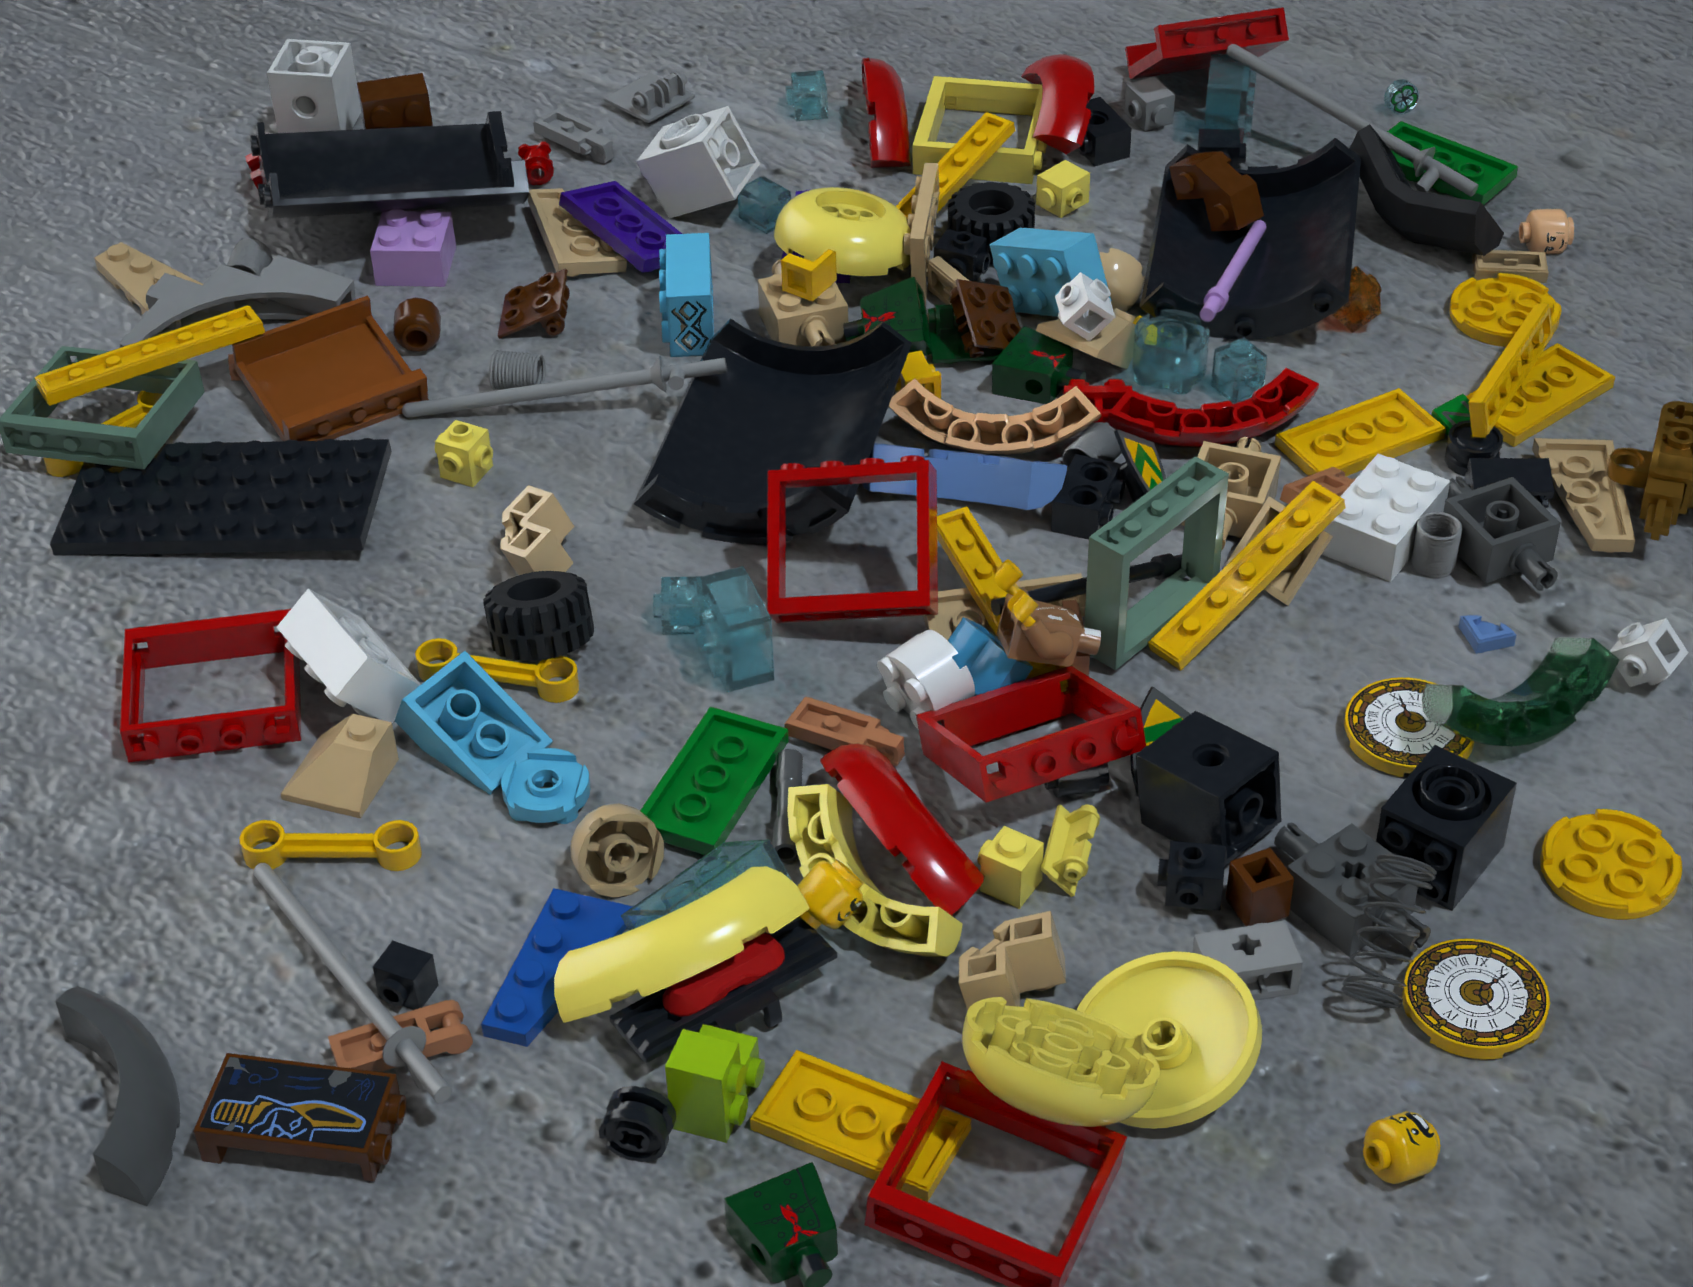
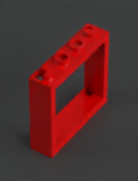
[767,455,938,623]
[120,609,302,763]
[916,666,1146,803]
[864,1061,1127,1287]

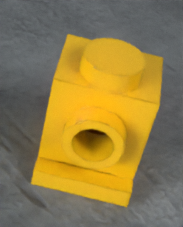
[895,350,941,399]

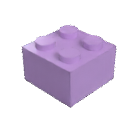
[370,209,456,287]

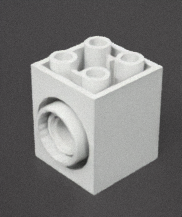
[267,39,361,133]
[636,106,760,219]

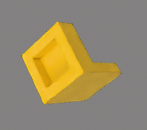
[781,249,837,302]

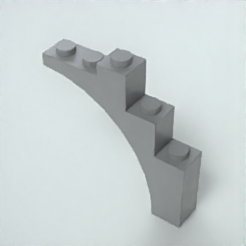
[120,255,356,348]

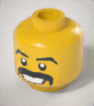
[797,859,864,930]
[1363,1111,1441,1184]

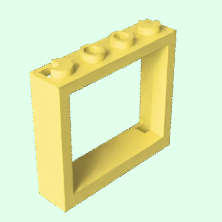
[912,76,1047,184]

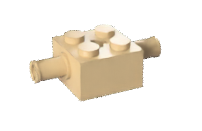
[758,259,848,346]
[1181,437,1281,550]

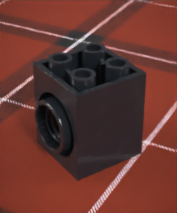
[1136,710,1282,867]
[1376,745,1517,911]

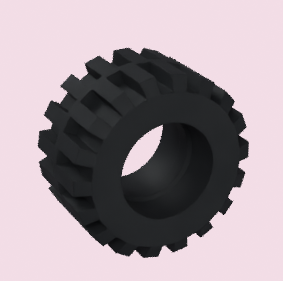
[948,181,1035,264]
[483,571,594,661]

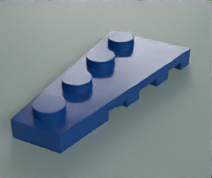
[481,888,640,1047]

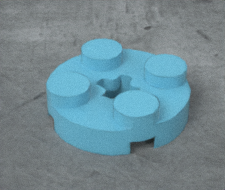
[501,748,591,824]

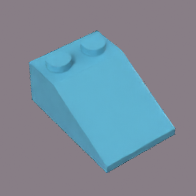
[394,651,553,795]

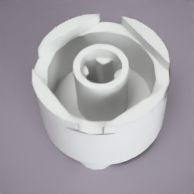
[877,630,975,730]

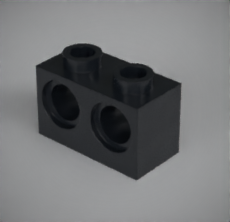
[1051,454,1125,540]

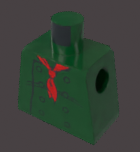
[843,277,933,356]
[992,326,1087,404]
[724,1162,838,1287]

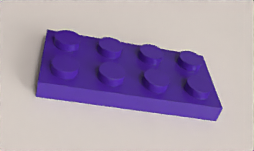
[559,181,682,273]

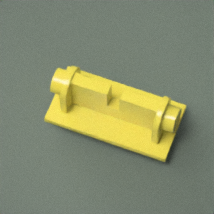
[1041,804,1100,897]

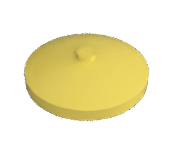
[1077,951,1262,1129]

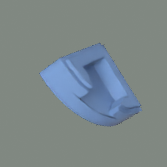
[1458,615,1517,654]

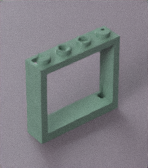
[0,346,205,469]
[1084,456,1229,671]

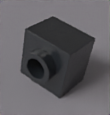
[373,940,439,1010]

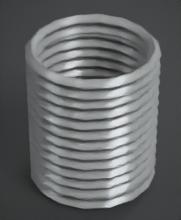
[227,238,272,276]
[489,350,546,390]
[1063,422,1122,470]
[1411,512,1462,578]

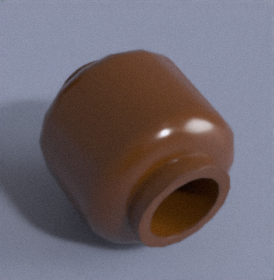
[393,297,441,352]

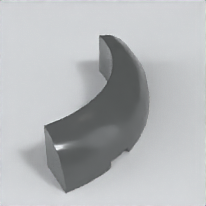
[55,986,180,1206]

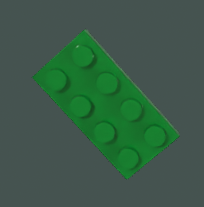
[1387,121,1518,205]
[640,707,789,858]

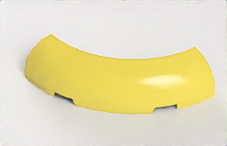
[787,784,963,957]
[554,866,810,1023]

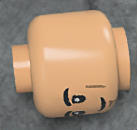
[1519,209,1574,254]

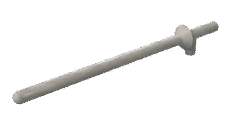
[1226,44,1479,197]
[402,356,727,418]
[254,863,452,1103]

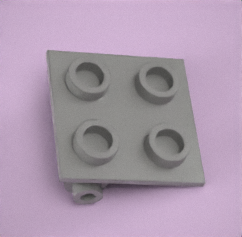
[604,71,695,123]

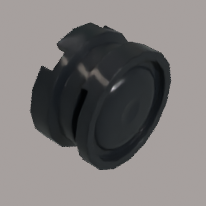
[1445,420,1503,476]
[599,1086,676,1162]

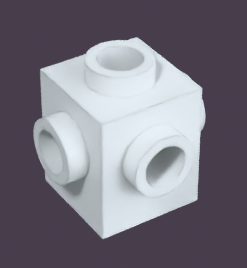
[1055,272,1116,341]
[1608,618,1689,687]

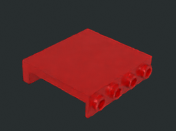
[1125,7,1289,79]

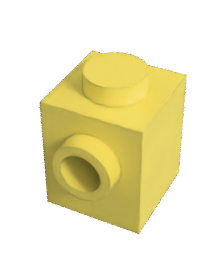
[1036,160,1090,218]
[977,826,1044,909]

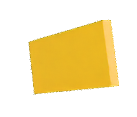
[1466,343,1615,447]
[1274,388,1446,477]
[750,1050,972,1202]

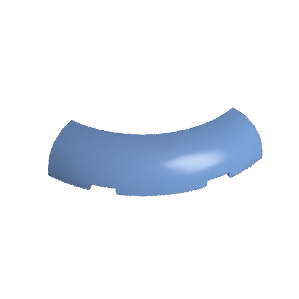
[862,443,1067,510]

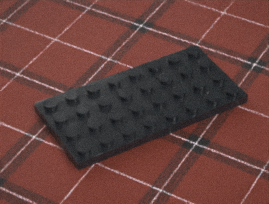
[50,438,392,555]

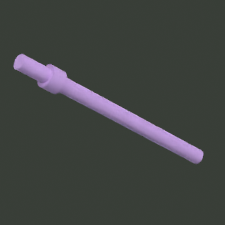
[1200,220,1267,322]

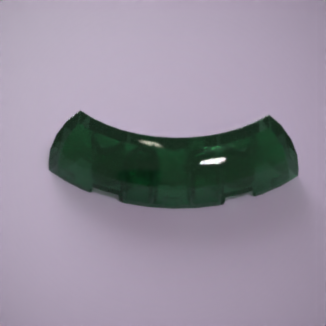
[1422,637,1620,747]

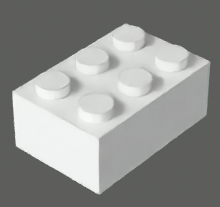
[1322,454,1450,582]
[277,588,421,723]

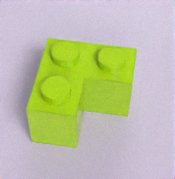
[665,1024,765,1143]

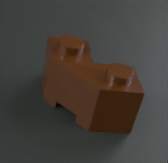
[1169,151,1264,231]

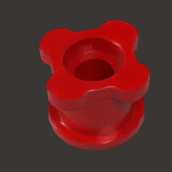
[518,142,554,185]

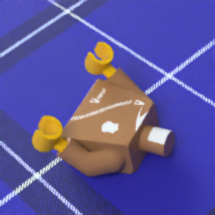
[995,559,1101,667]

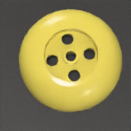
[774,187,911,276]
[962,997,1160,1127]

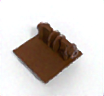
[498,268,570,339]
[949,279,1021,358]

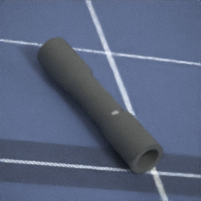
[772,749,803,863]

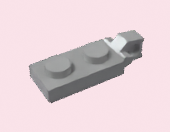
[533,109,614,163]

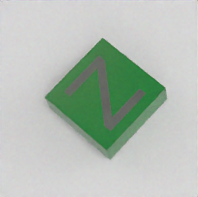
[1431,394,1470,436]

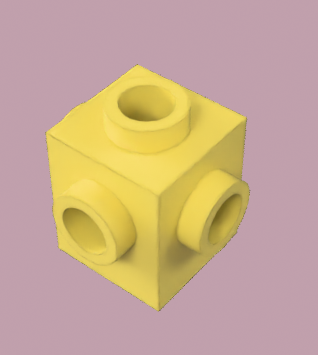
[435,420,493,487]

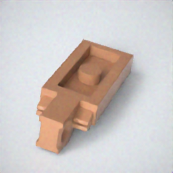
[784,696,905,766]

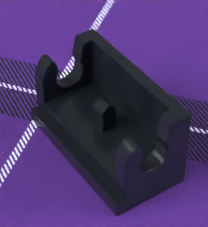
[1464,458,1554,508]

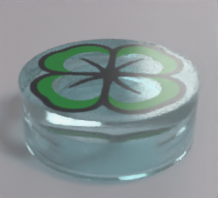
[1384,79,1419,114]

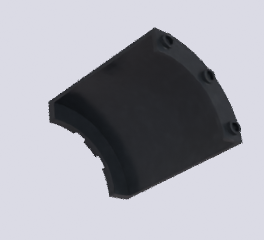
[250,111,529,218]
[1140,138,1361,340]
[634,318,912,544]

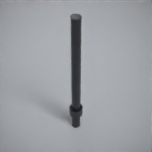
[991,553,1182,616]

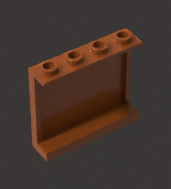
[232,295,429,441]

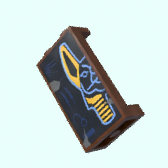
[193,1053,406,1182]

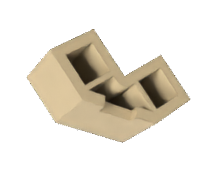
[500,485,575,575]
[959,911,1066,1011]

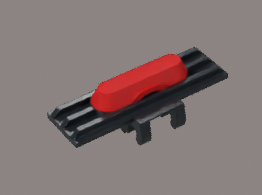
[609,916,837,1064]

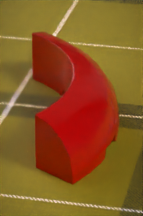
[1021,54,1094,155]
[861,58,911,168]
[1108,368,1319,447]
[820,743,985,916]

